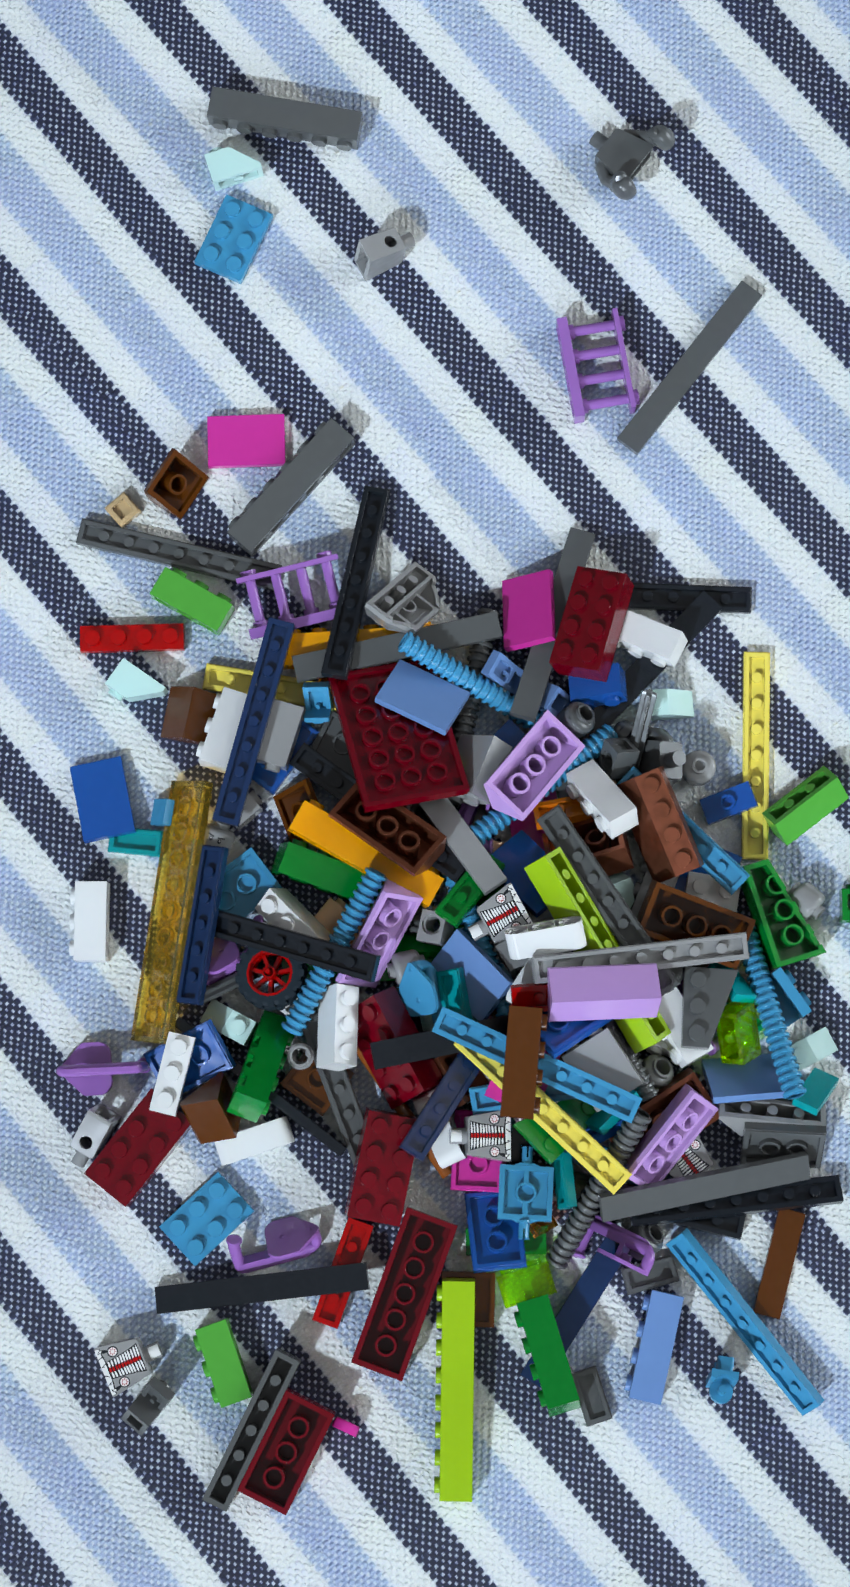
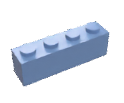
[624,1289,684,1405]

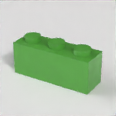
[150,567,235,636]
[762,766,849,846]
[193,1318,254,1408]

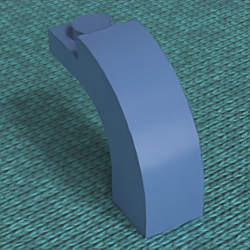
[481,650,571,718]

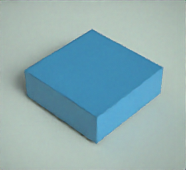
[150,798,175,827]

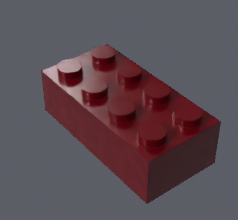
[549,566,634,682]
[357,986,443,1109]
[84,1088,191,1207]
[345,1107,417,1227]
[237,1388,336,1515]

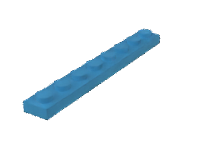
[432,1007,643,1123]
[666,1228,824,1416]

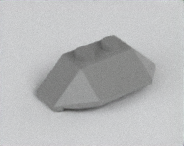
[364,562,440,634]
[718,1098,826,1136]

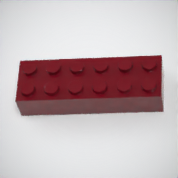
[351,1207,458,1381]

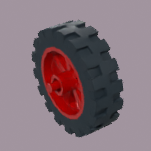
[235,947,309,1011]

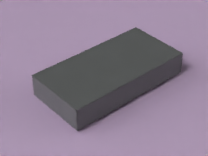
[620,1254,680,1295]
[572,1365,613,1427]

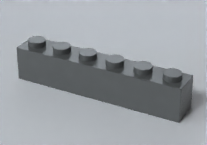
[207,86,363,151]
[227,418,356,557]
[202,1348,302,1512]

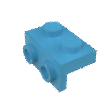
[769,967,812,1027]

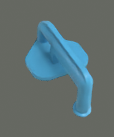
[399,960,442,1025]

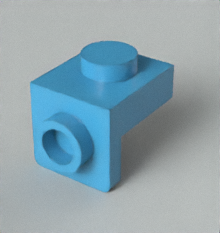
[302,681,334,724]

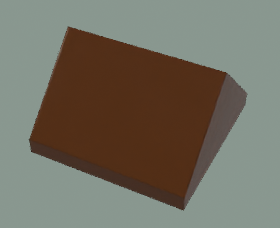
[144,448,209,519]
[161,686,217,745]
[273,778,319,842]
[179,1072,241,1144]

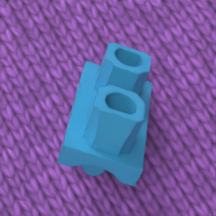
[705,1356,739,1404]

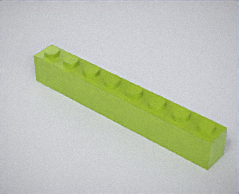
[524,847,671,1054]
[434,1278,475,1502]

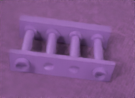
[556,308,640,424]
[236,550,339,640]

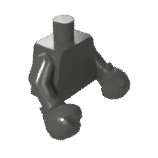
[589,125,675,200]
[613,720,686,787]

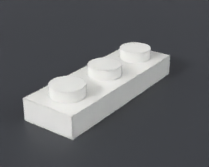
[149,1031,196,1116]

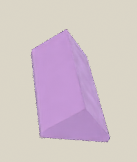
[483,710,585,821]
[335,879,423,988]
[547,963,662,1022]
[624,1083,719,1185]

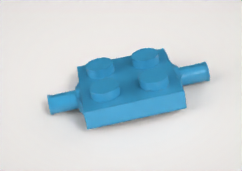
[497,1146,554,1240]

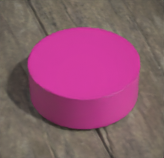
[331,1417,360,1437]

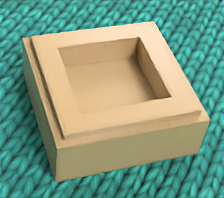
[105,492,142,528]

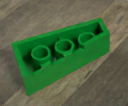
[270,839,383,907]
[741,859,826,971]
[226,1010,295,1123]
[513,1294,581,1417]

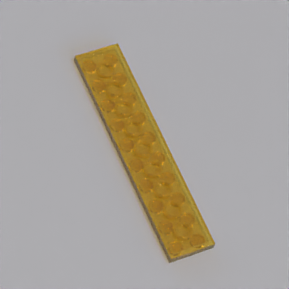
[130,781,213,1045]

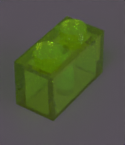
[717,1002,762,1065]
[496,1257,557,1309]

